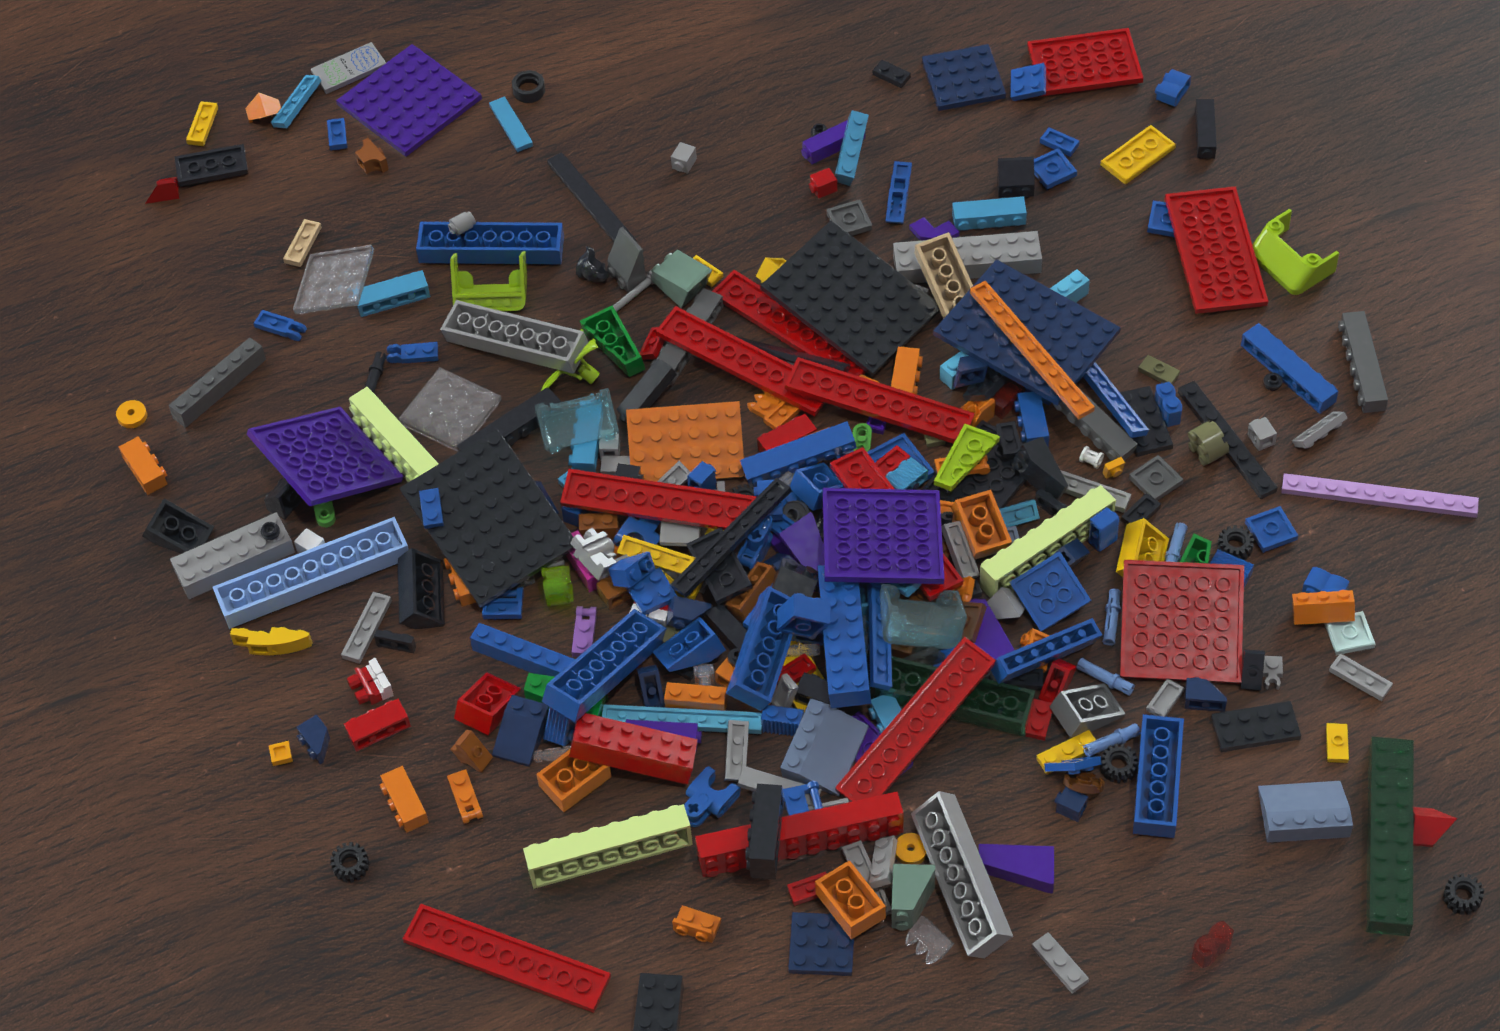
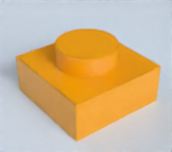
[1102,457,1125,479]
[269,741,293,766]

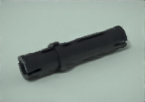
[364,352,387,393]

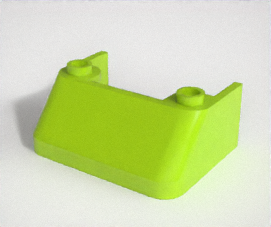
[1252,209,1339,295]
[450,251,527,311]

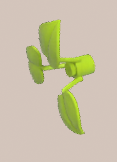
[541,329,600,391]

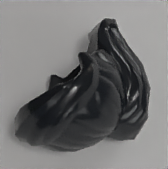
[576,246,609,282]

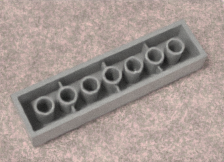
[893,231,1042,283]
[440,300,588,374]
[911,791,1013,958]

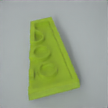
[934,424,1000,491]

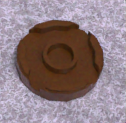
[1063,771,1105,794]

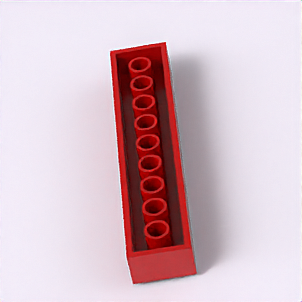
[695,792,904,877]

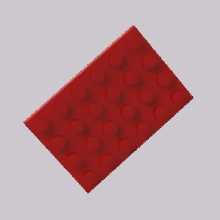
[1027,28,1143,96]

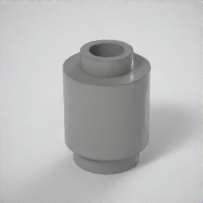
[448,211,476,236]

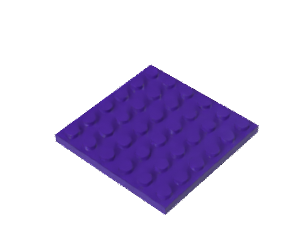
[336,44,482,157]
[247,407,403,506]
[823,488,944,584]

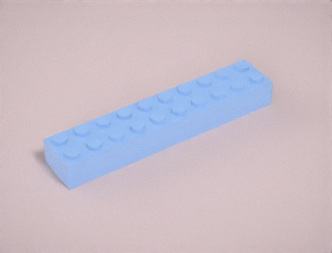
[213,517,409,629]

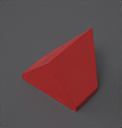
[145,177,180,204]
[1411,807,1458,847]

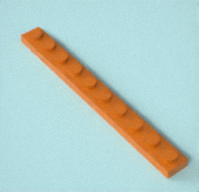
[970,281,1095,420]

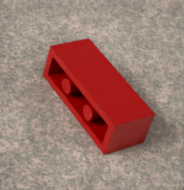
[757,414,817,453]
[344,699,411,752]

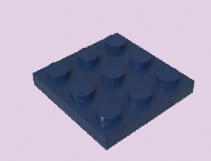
[788,912,854,976]

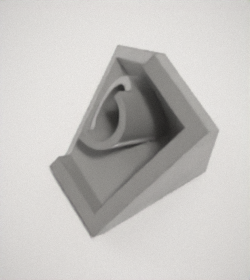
[987,587,1025,619]

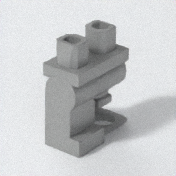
[570,528,628,581]

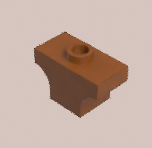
[355,138,389,174]
[450,730,493,772]

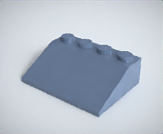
[780,699,869,797]
[1258,781,1353,842]

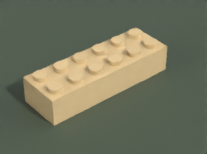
[914,232,973,319]

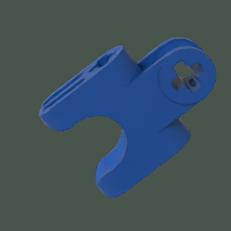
[737,515,773,571]
[612,516,661,546]
[684,766,741,827]

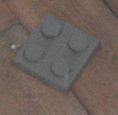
[826,200,872,236]
[1129,455,1184,501]

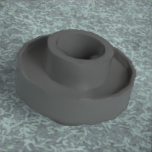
[783,500,810,522]

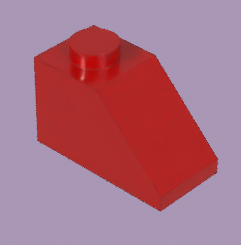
[1038,659,1077,702]

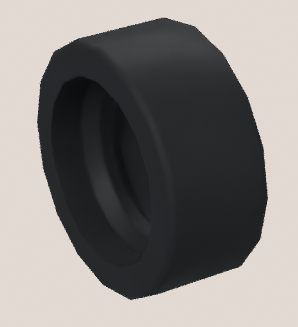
[512,70,545,103]

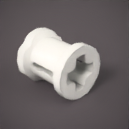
[1079,446,1104,469]

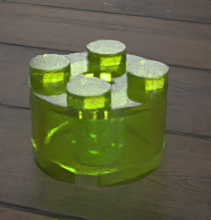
[541,565,574,607]

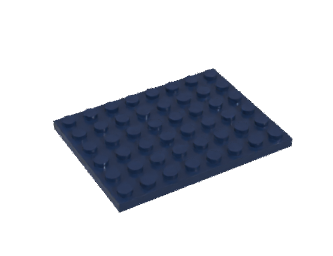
[933,259,1121,406]

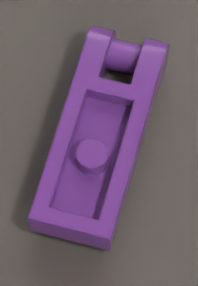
[571,606,597,657]

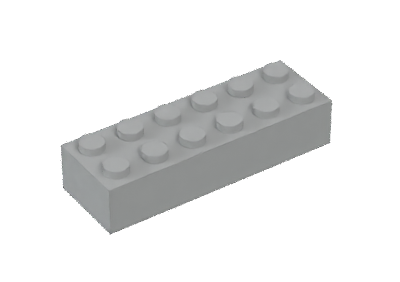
[170,512,295,599]

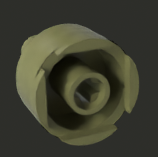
[1187,420,1229,466]

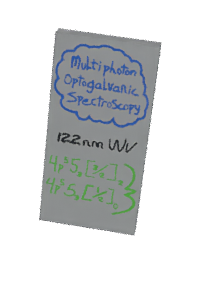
[311,42,386,94]

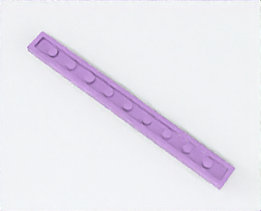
[1281,473,1479,518]

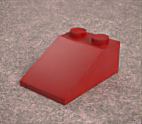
[454,672,521,735]

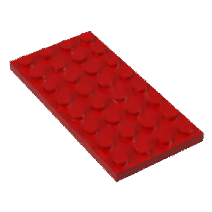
[1164,186,1269,314]

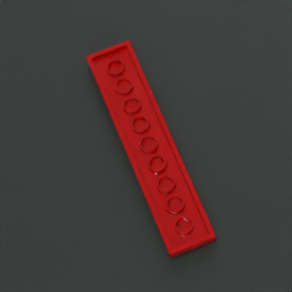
[712,270,866,376]
[656,306,825,416]
[785,357,975,444]
[830,447,964,601]
[560,469,756,530]
[835,637,996,802]
[403,904,611,1013]

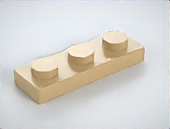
[283,219,322,267]

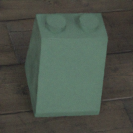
[650,249,712,308]
[892,864,935,931]

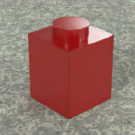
[809,168,837,199]

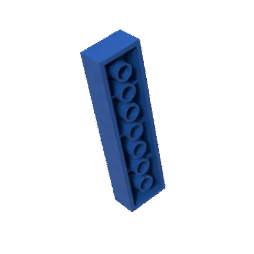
[416,222,564,264]
[818,565,871,708]
[542,609,667,722]

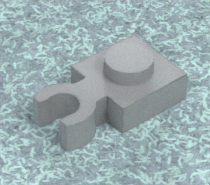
[1263,656,1283,690]

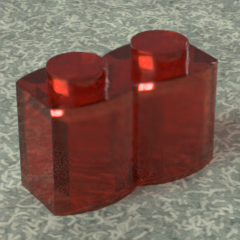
[1192,921,1234,968]

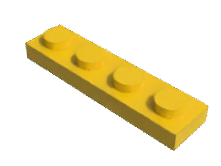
[617,535,696,574]

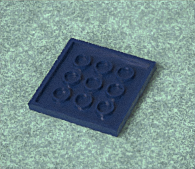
[922,44,1006,111]

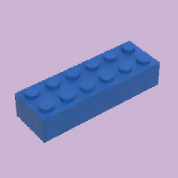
[726,586,793,711]
[1133,714,1184,838]

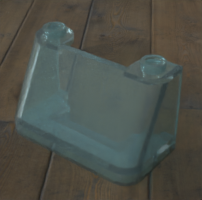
[535,388,619,453]
[880,584,967,649]

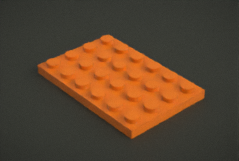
[626,401,745,482]

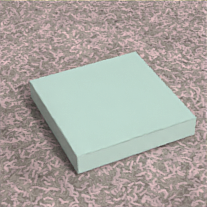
[1324,611,1375,655]

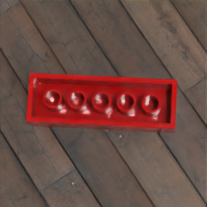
[569,713,698,785]

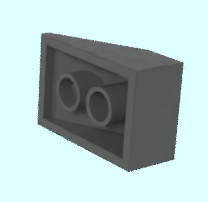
[607,227,646,293]
[1050,683,1125,738]

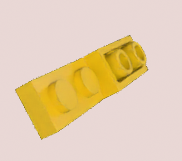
[230,627,312,655]

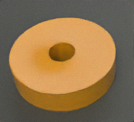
[116,400,147,428]
[895,833,927,864]

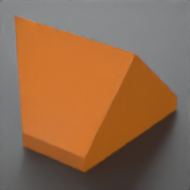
[245,93,281,123]
[961,398,995,427]

